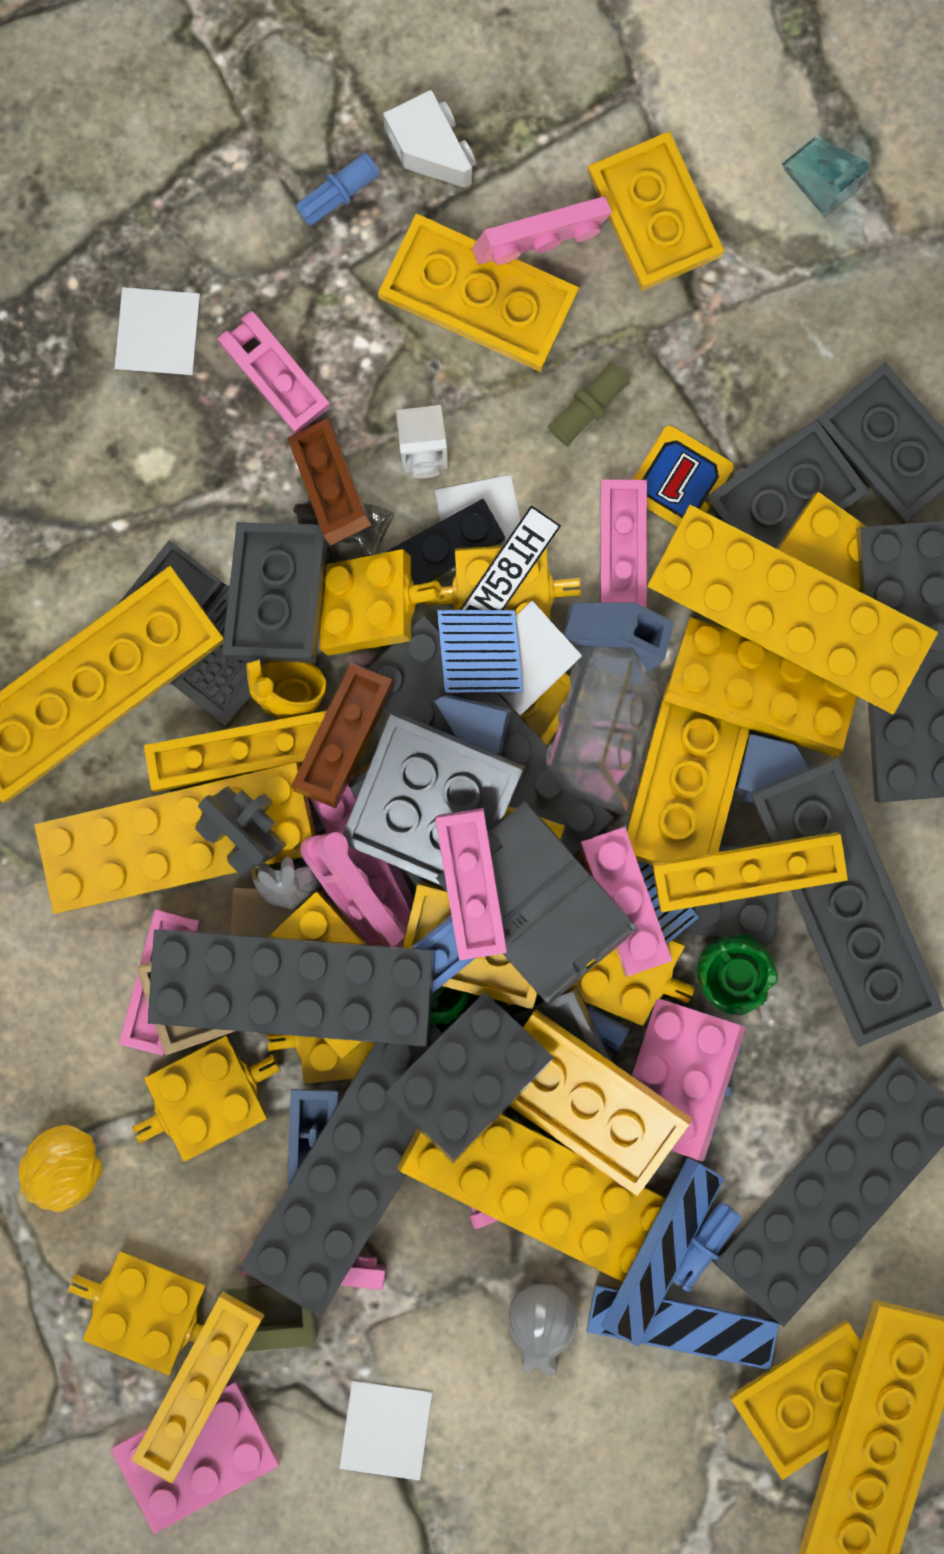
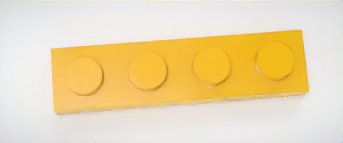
[144,711,326,793]
[652,831,848,913]
[131,1291,264,1484]

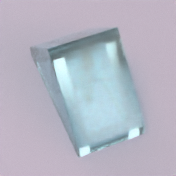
[782,136,870,218]

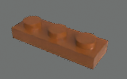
[287,418,371,545]
[291,663,394,808]

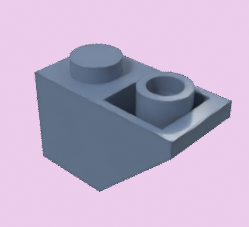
[562,602,674,682]
[734,734,809,805]

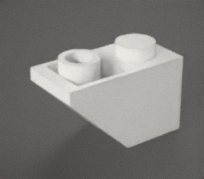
[383,90,476,187]
[396,405,448,478]

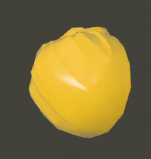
[246,659,326,720]

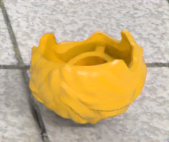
[19,1125,103,1212]

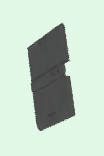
[118,540,266,727]
[436,801,639,1004]

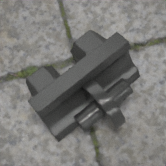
[195,786,286,875]

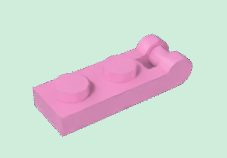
[216,311,331,434]
[300,832,405,946]

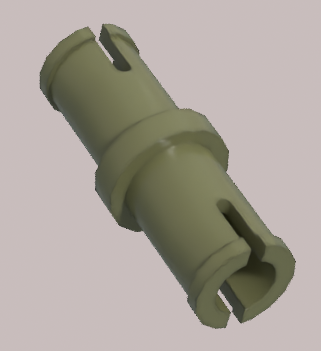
[547,362,631,447]

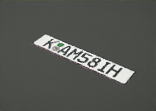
[460,505,561,610]

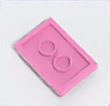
[632,999,746,1161]
[111,1379,280,1534]

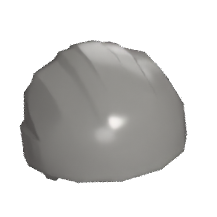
[251,857,320,909]
[508,1282,578,1376]

